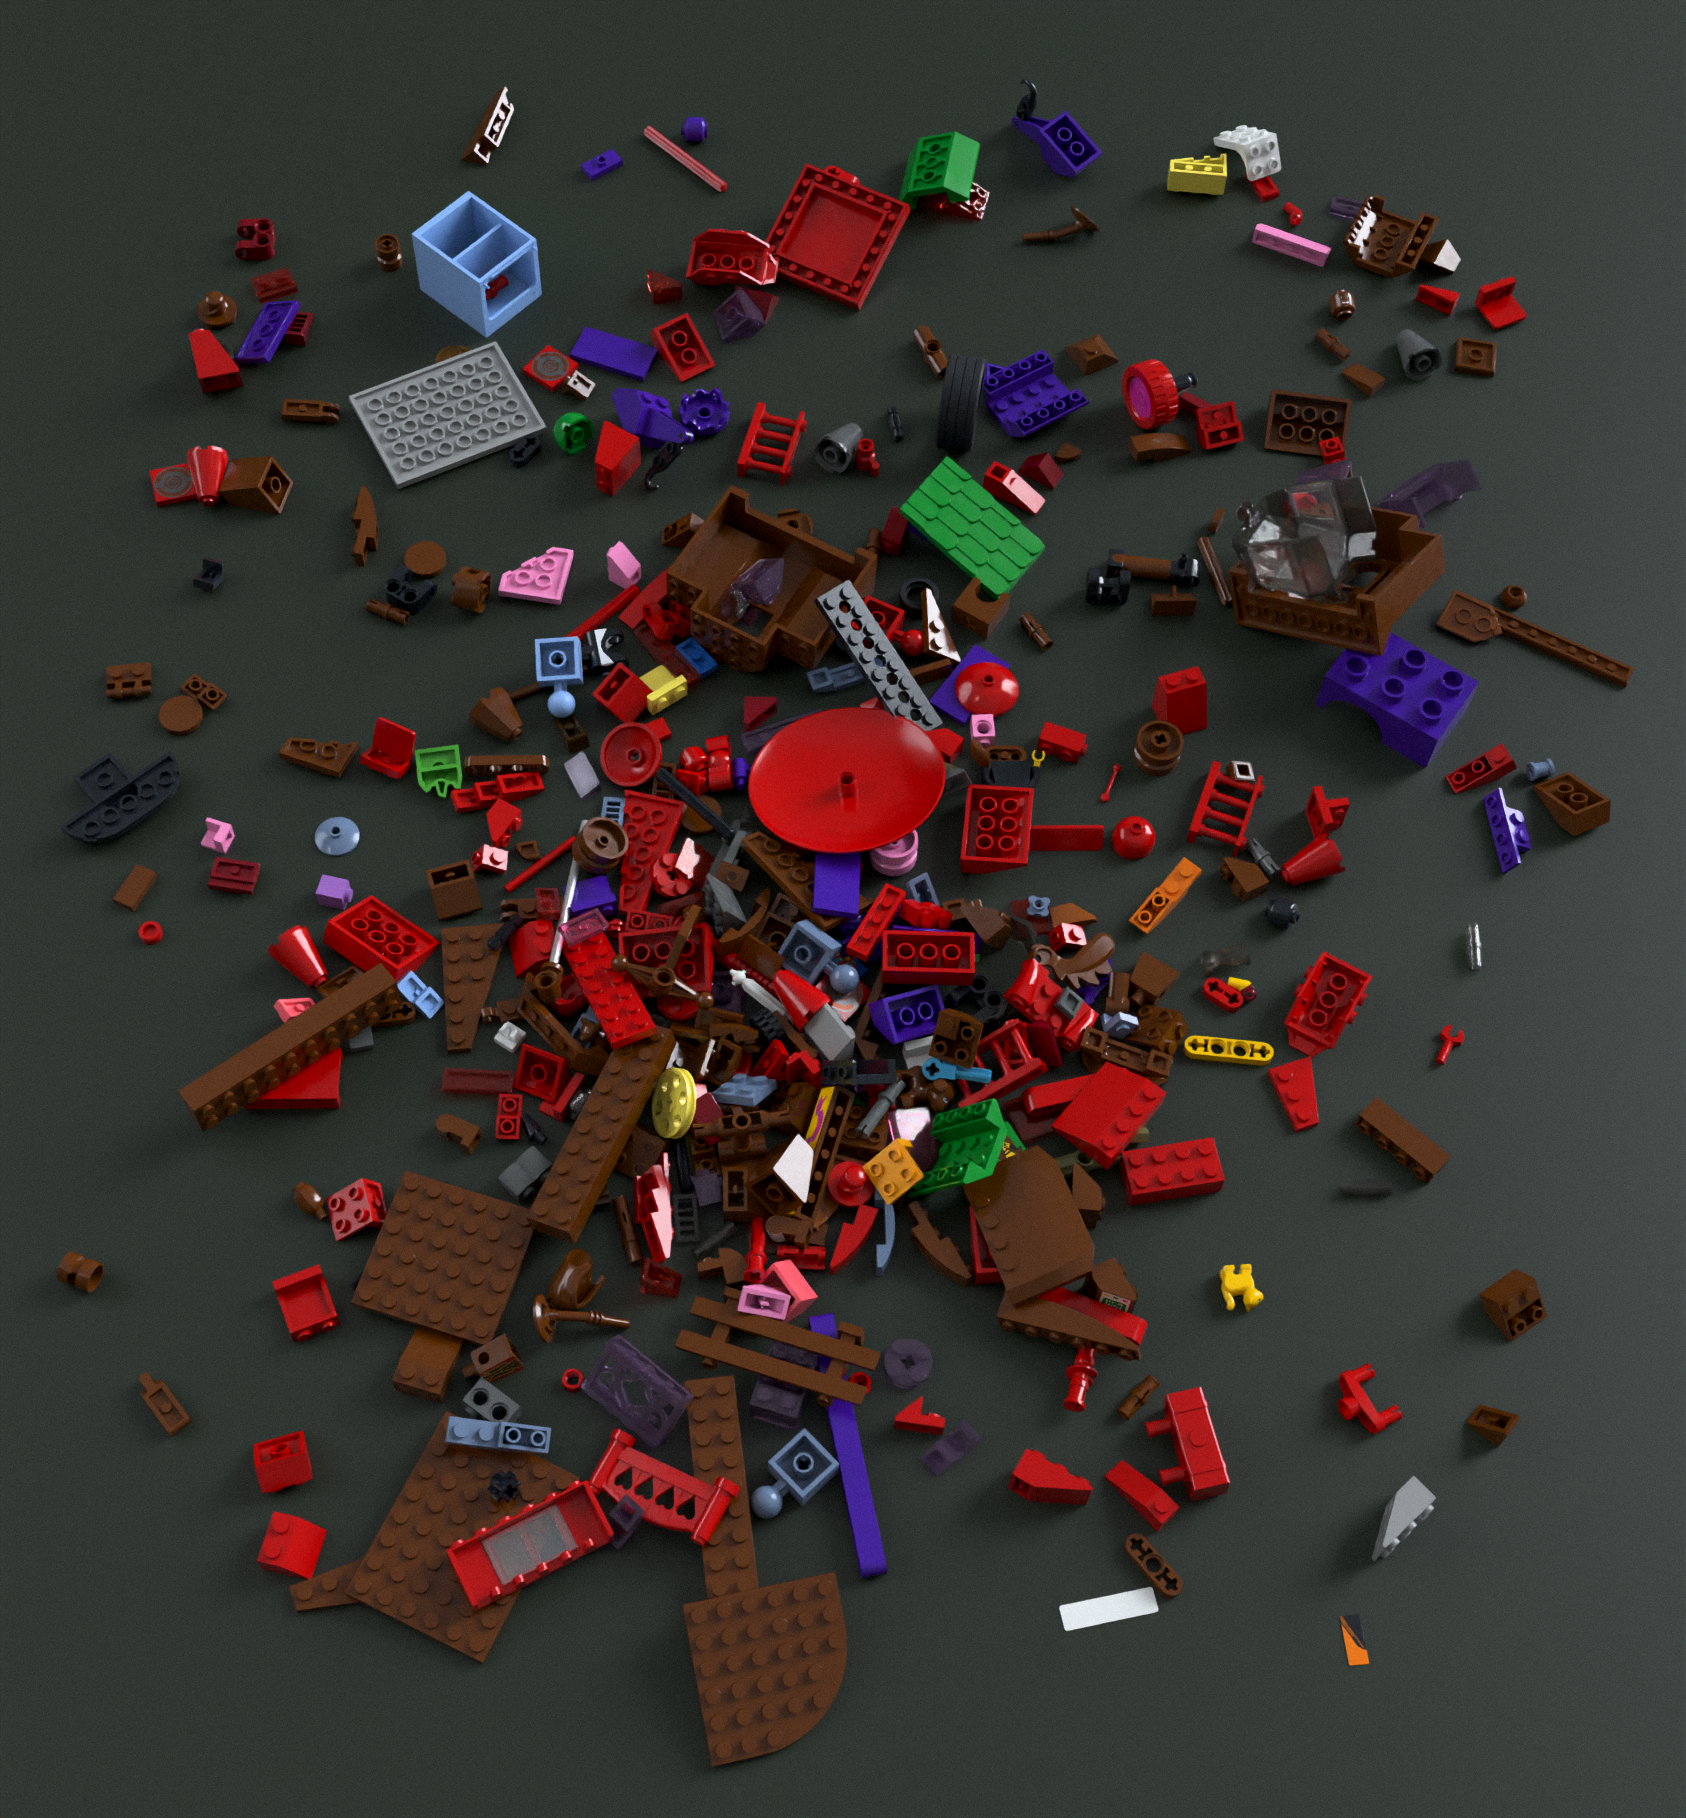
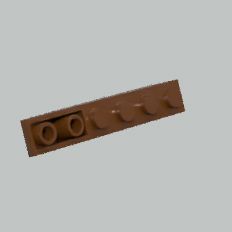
[997,1291,1141,1361]

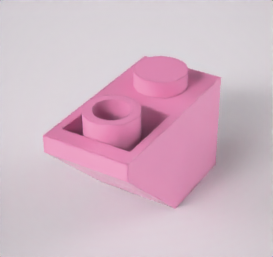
[606,541,641,589]

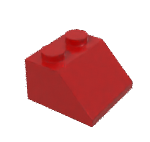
[508,918,561,978]
[253,1430,313,1494]
[257,1511,327,1580]

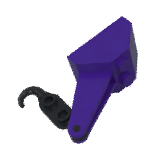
[1012,79,1103,178]
[611,388,693,492]

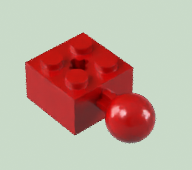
[851,595,924,656]

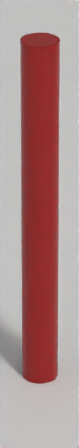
[504,836,576,893]

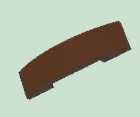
[715,888,770,957]
[1080,1026,1174,1078]

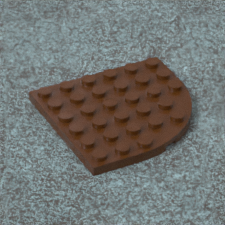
[682,1572,847,1767]

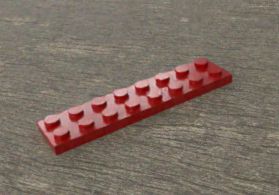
[554,917,657,1050]

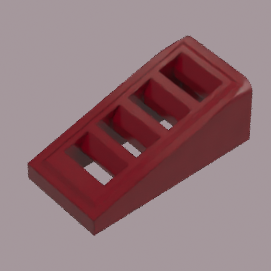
[284,311,314,345]

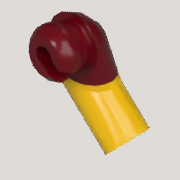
[1227,977,1257,1002]

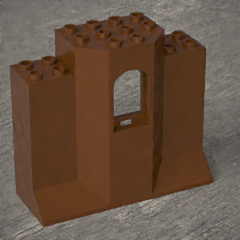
[666,485,878,673]
[1228,502,1445,656]

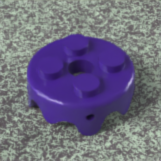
[679,388,730,436]

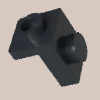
[193,558,224,591]

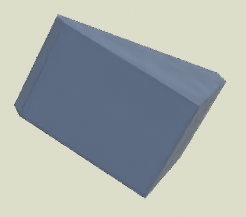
[905,872,940,907]

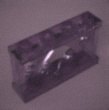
[581,1335,694,1448]

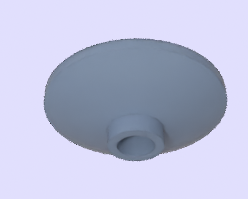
[315,817,360,856]

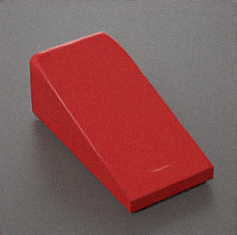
[1415,284,1460,315]

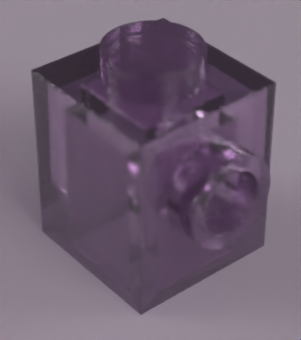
[691,1168,723,1206]

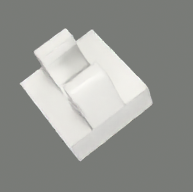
[494,1021,527,1053]

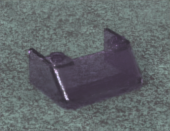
[1378,459,1482,529]

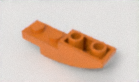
[1129,857,1202,934]

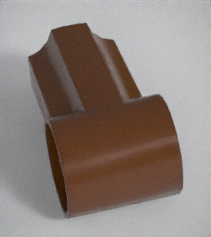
[1104,972,1130,1016]

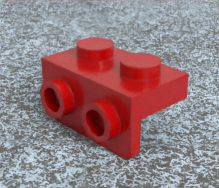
[786,1049,822,1092]

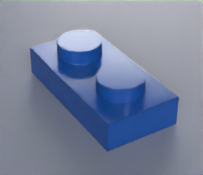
[675,637,718,679]

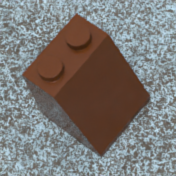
[218,455,294,514]
[744,1134,814,1216]

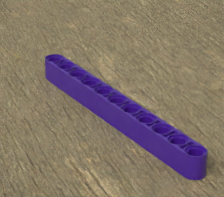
[808,1313,887,1578]

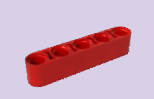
[1021,1068,1128,1117]
[1038,1287,1148,1346]

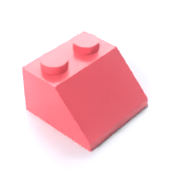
[753,1259,818,1323]

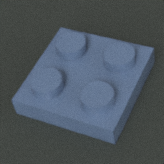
[712,1073,777,1107]

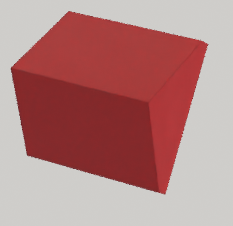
[513,1044,571,1103]

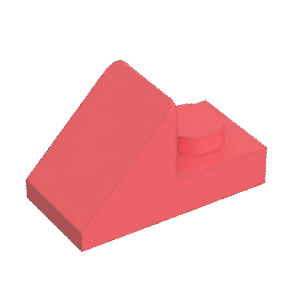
[274,998,315,1023]

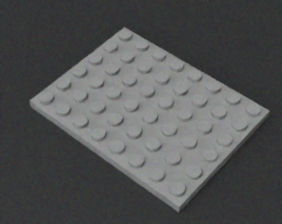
[349,341,547,489]

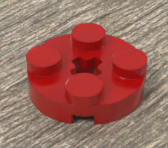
[649,853,694,898]

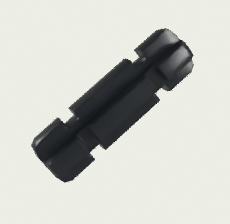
[886,406,904,442]
[487,914,523,951]

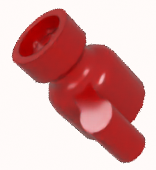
[855,439,879,476]

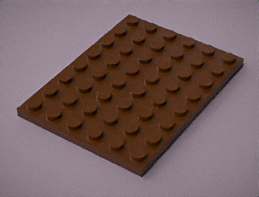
[345,1411,580,1665]

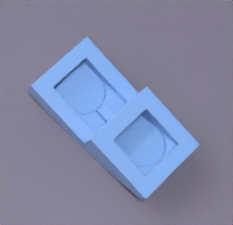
[397,970,445,1019]

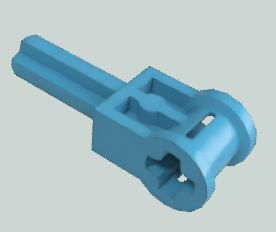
[922,1057,992,1083]

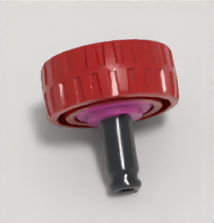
[1122,359,1198,430]

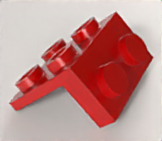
[1474,276,1527,330]
[360,717,416,780]

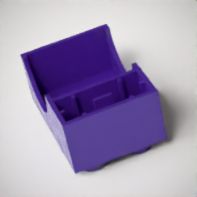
[1315,632,1479,768]

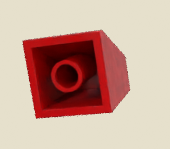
[189,329,243,393]
[595,420,641,496]
[1151,666,1207,735]

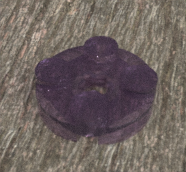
[883,1339,933,1389]

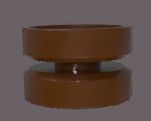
[1133,720,1184,776]
[572,817,628,875]

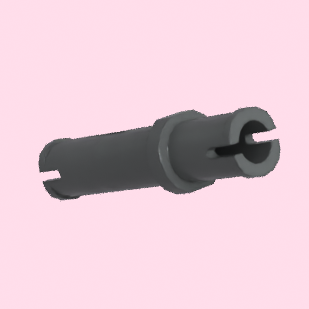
[855,1078,905,1139]

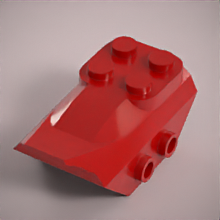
[686,228,779,286]
[1284,952,1373,1057]

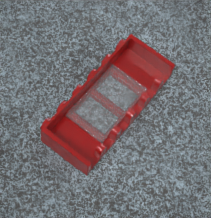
[446,1480,614,1612]

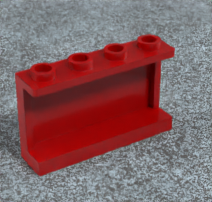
[244,1048,343,1109]

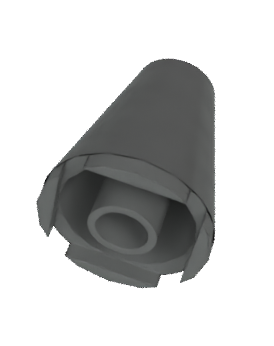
[1396,329,1442,381]
[813,423,863,473]

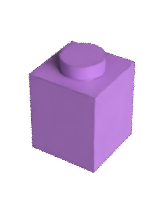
[315,874,353,910]

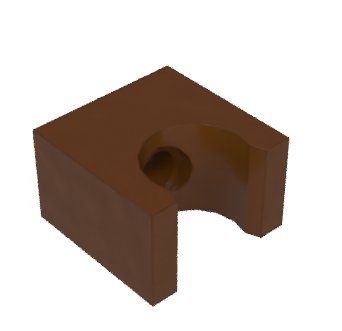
[951,577,1010,639]

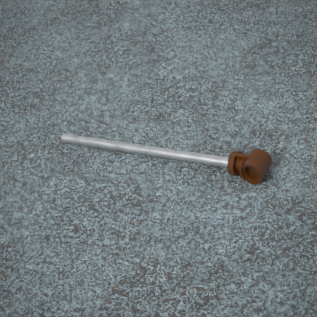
[534,820,588,1003]

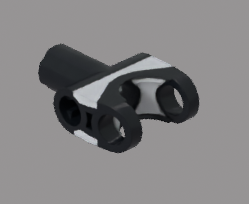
[581,628,630,676]

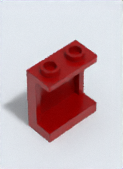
[272,1264,340,1342]

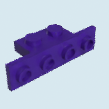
[1483,788,1532,874]

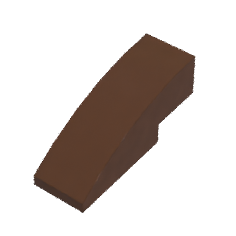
[1129,433,1191,463]

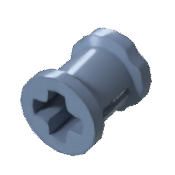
[1526,758,1555,781]

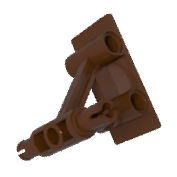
[693,1091,791,1177]

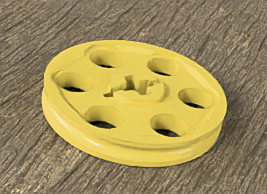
[652,1067,696,1139]

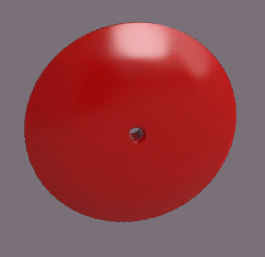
[748,707,946,854]

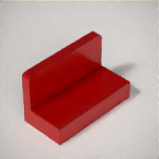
[539,1072,586,1123]

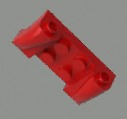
[1003,958,1099,1053]

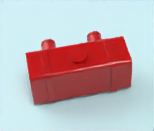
[1145,1387,1230,1502]

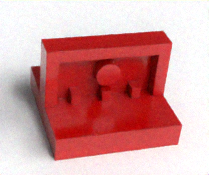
[1305,786,1350,839]

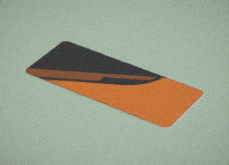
[1340,1614,1369,1666]

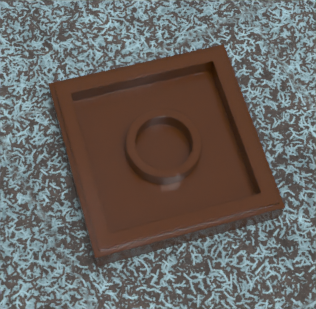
[1454,337,1497,377]

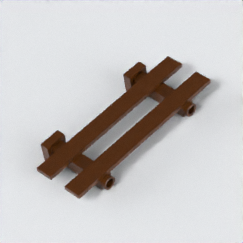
[675,1286,881,1407]

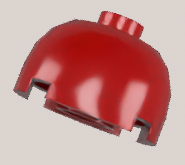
[1111,816,1155,860]

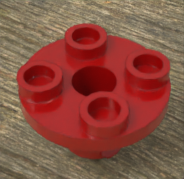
[827,1161,874,1208]

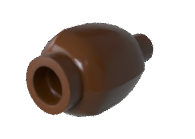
[292,1181,328,1221]

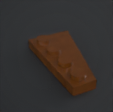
[289,1558,364,1613]

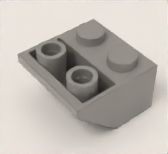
[803,1003,855,1061]

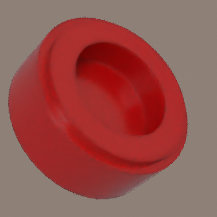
[138,921,163,945]

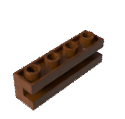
[1355,1096,1451,1184]

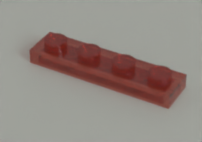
[633,622,701,689]

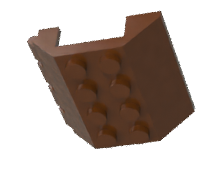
[1343,195,1439,278]

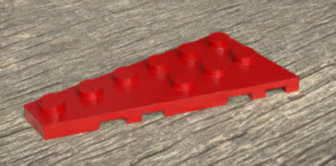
[619,789,687,916]

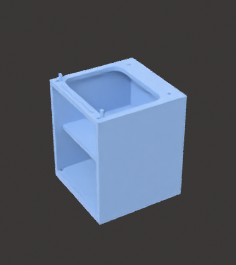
[412,191,542,338]

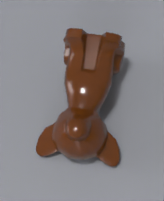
[578,1017,613,1055]

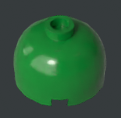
[553,412,594,454]

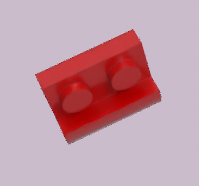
[1194,401,1244,449]

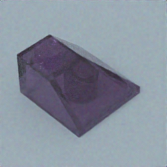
[713,288,766,342]
[731,558,784,605]

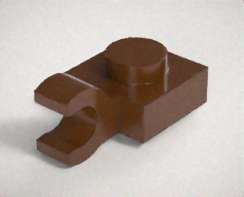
[942,898,982,925]
[481,997,524,1026]

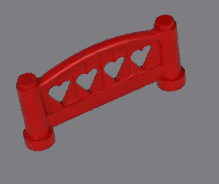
[588,1428,740,1546]

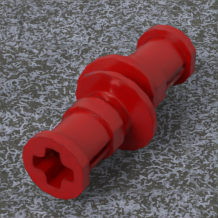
[1063,1348,1098,1412]

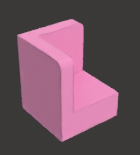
[201,817,235,854]

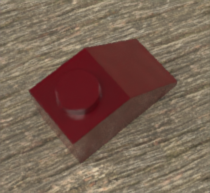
[880,506,911,557]

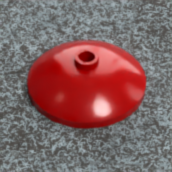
[955,662,1019,717]
[600,722,662,787]

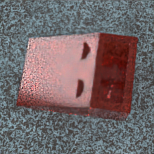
[923,177,990,221]

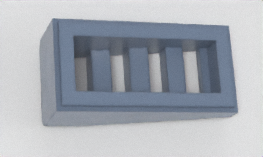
[601,797,625,828]

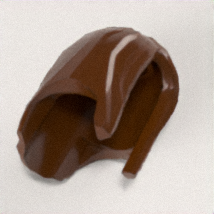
[548,1248,606,1311]

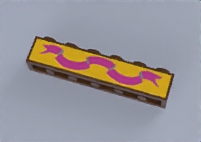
[783,1084,855,1225]

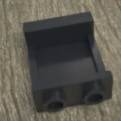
[821,1059,896,1084]

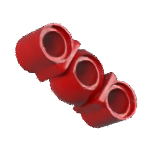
[706,735,734,792]

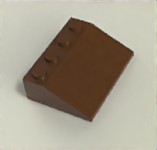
[1264,389,1352,457]

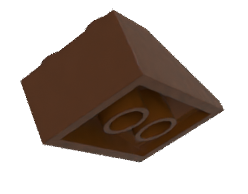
[1533,771,1611,836]
[392,1326,465,1404]

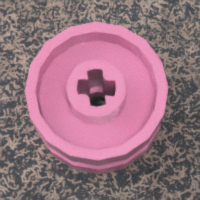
[869,830,918,876]

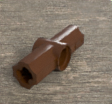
[913,325,948,380]

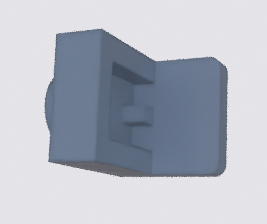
[1101,1012,1139,1039]

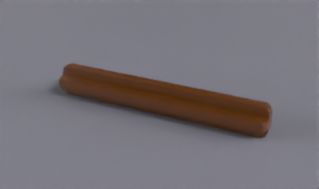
[1197,536,1233,606]

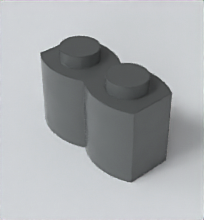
[498,1146,553,1202]

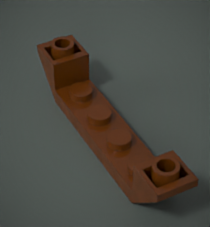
[854,969,891,1059]
[517,972,610,1076]

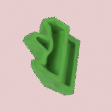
[415,745,462,799]

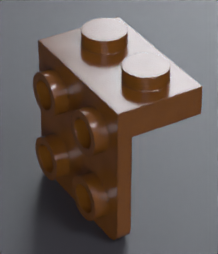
[1123,1004,1189,1056]
[662,1037,716,1084]

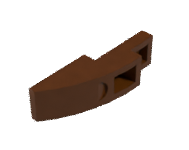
[351,486,379,566]
[907,1201,973,1287]

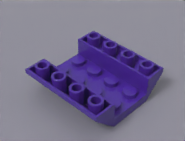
[982,349,1089,437]

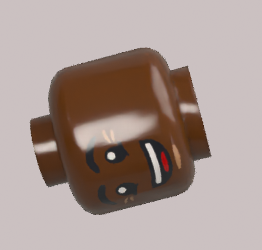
[1329,290,1356,321]

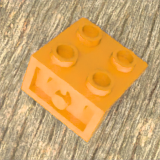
[862,1138,924,1205]

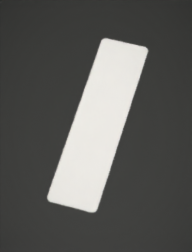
[1059,1587,1158,1631]

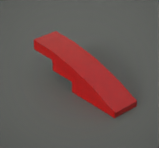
[618,565,672,632]
[450,771,545,813]
[641,1164,672,1267]

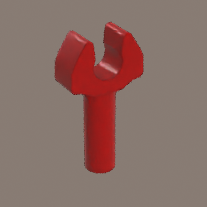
[1436,1024,1464,1065]

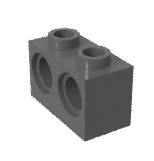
[462,1377,522,1423]

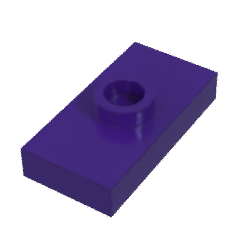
[581,149,623,181]

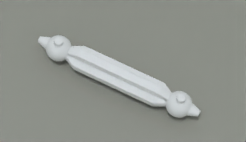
[729,969,796,1027]

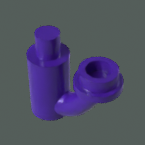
[731,758,752,791]

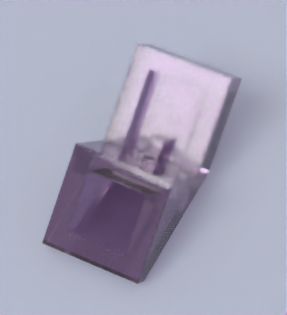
[922,1420,982,1477]
[608,1494,645,1550]

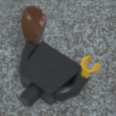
[970,739,1045,790]

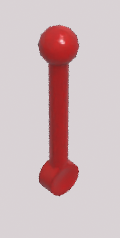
[1100,764,1121,803]

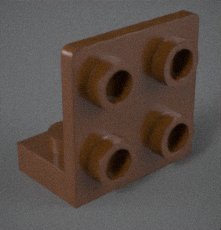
[836,1105,892,1162]
[614,1122,672,1179]

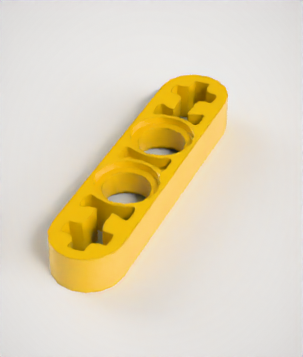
[1183,1035,1274,1066]

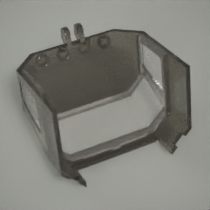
[1232,475,1378,604]

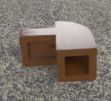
[697,1248,751,1290]

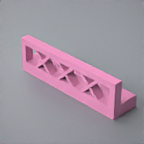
[1252,223,1331,267]

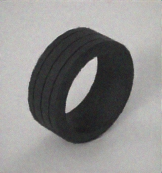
[935,354,986,452]

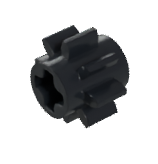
[487,1470,521,1503]

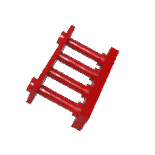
[737,402,807,486]
[1186,761,1265,857]
[955,1018,1048,1108]

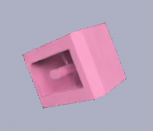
[737,1284,791,1320]

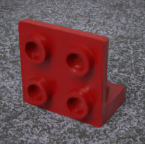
[326,1178,388,1241]

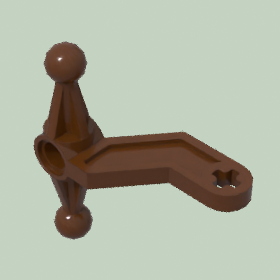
[611,904,714,1010]

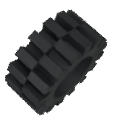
[749,1008,788,1049]

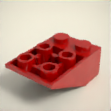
[1008,1449,1093,1505]

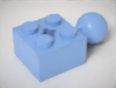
[535,636,583,718]

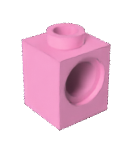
[970,714,995,749]

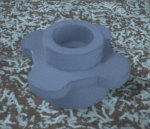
[1027,895,1050,918]

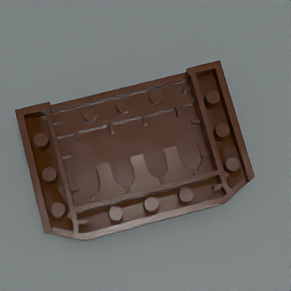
[963,1145,1095,1307]

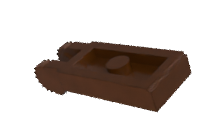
[281,399,341,424]
[500,896,563,923]

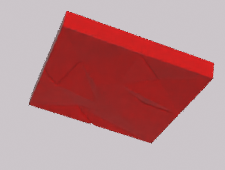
[765,163,910,311]

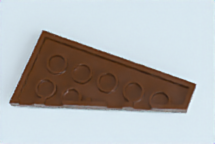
[740,831,875,932]
[441,923,504,1054]

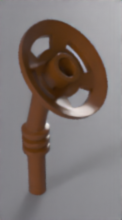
[1022,205,1100,242]
[533,1294,630,1343]

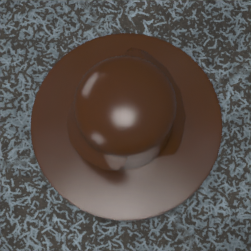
[197,291,237,329]

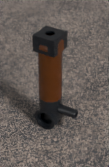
[1106,549,1201,588]

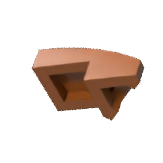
[1049,903,1098,928]

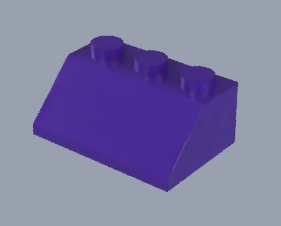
[868,984,945,1044]

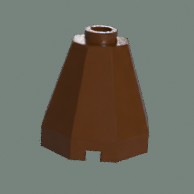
[469,687,523,741]

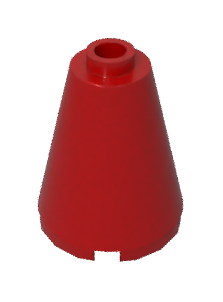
[186,446,229,506]
[1280,833,1345,886]
[267,925,329,988]
[772,969,834,1032]

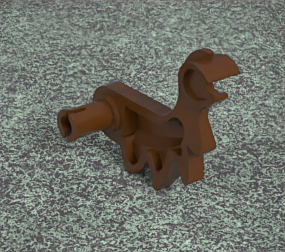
[1027,933,1115,991]

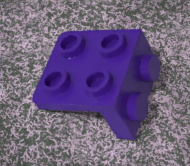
[563,875,618,924]

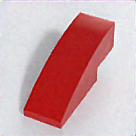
[829,1204,878,1275]

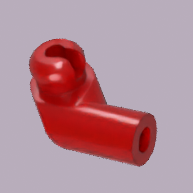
[1283,202,1302,225]

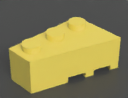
[1167,154,1227,195]

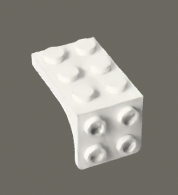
[1213,125,1281,181]

